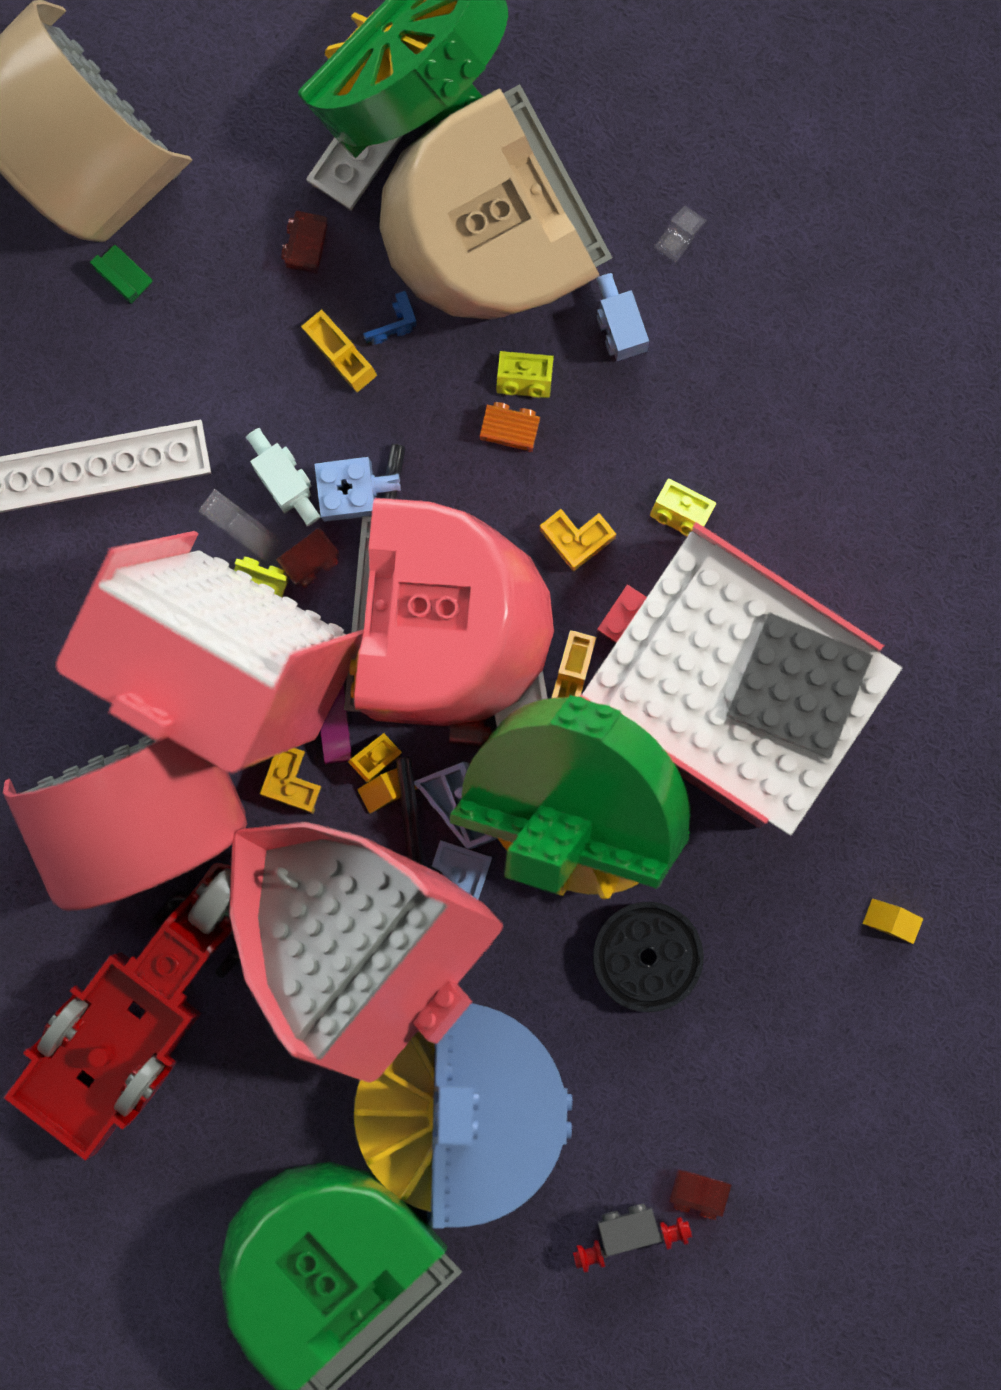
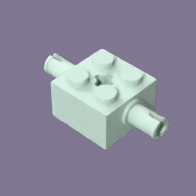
[246,428,321,526]

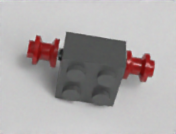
[573,1203,692,1273]

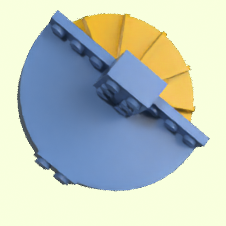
[354,1004,572,1228]

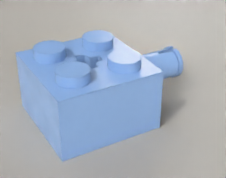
[596,273,649,361]
[315,457,401,522]

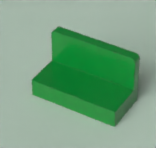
[90,245,153,304]

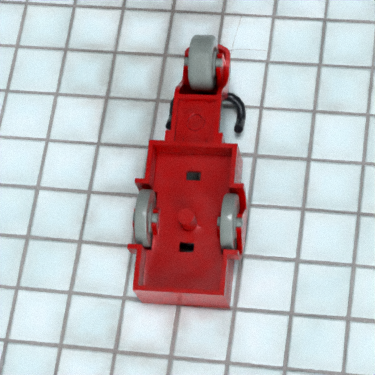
[4,863,240,1161]

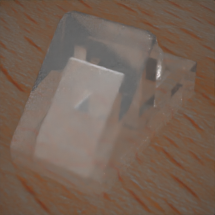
[654,205,706,264]

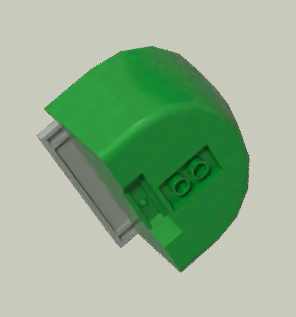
[219,1162,462,1390]

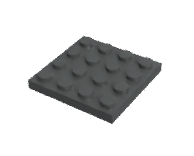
[726,612,873,759]

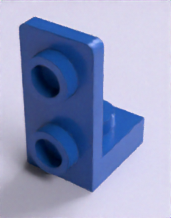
[363,291,417,345]

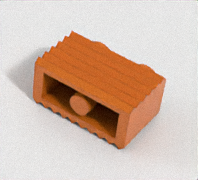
[480,402,540,452]

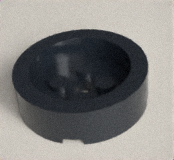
[593,902,704,1013]

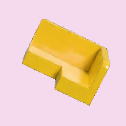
[540,509,616,572]
[260,748,321,814]

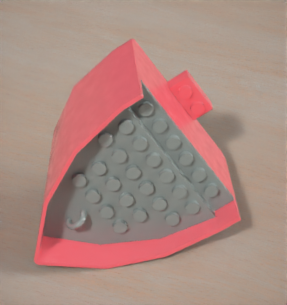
[230,822,503,1082]

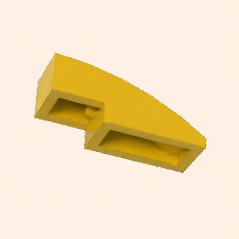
[301,309,377,392]
[552,630,596,698]

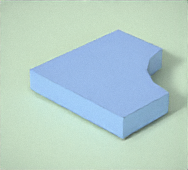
[432,840,492,900]

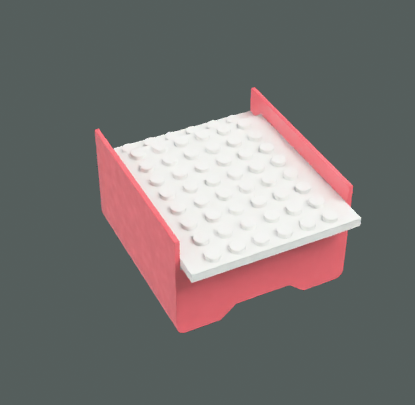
[579,522,902,836]
[57,531,364,772]

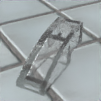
[199,489,282,562]

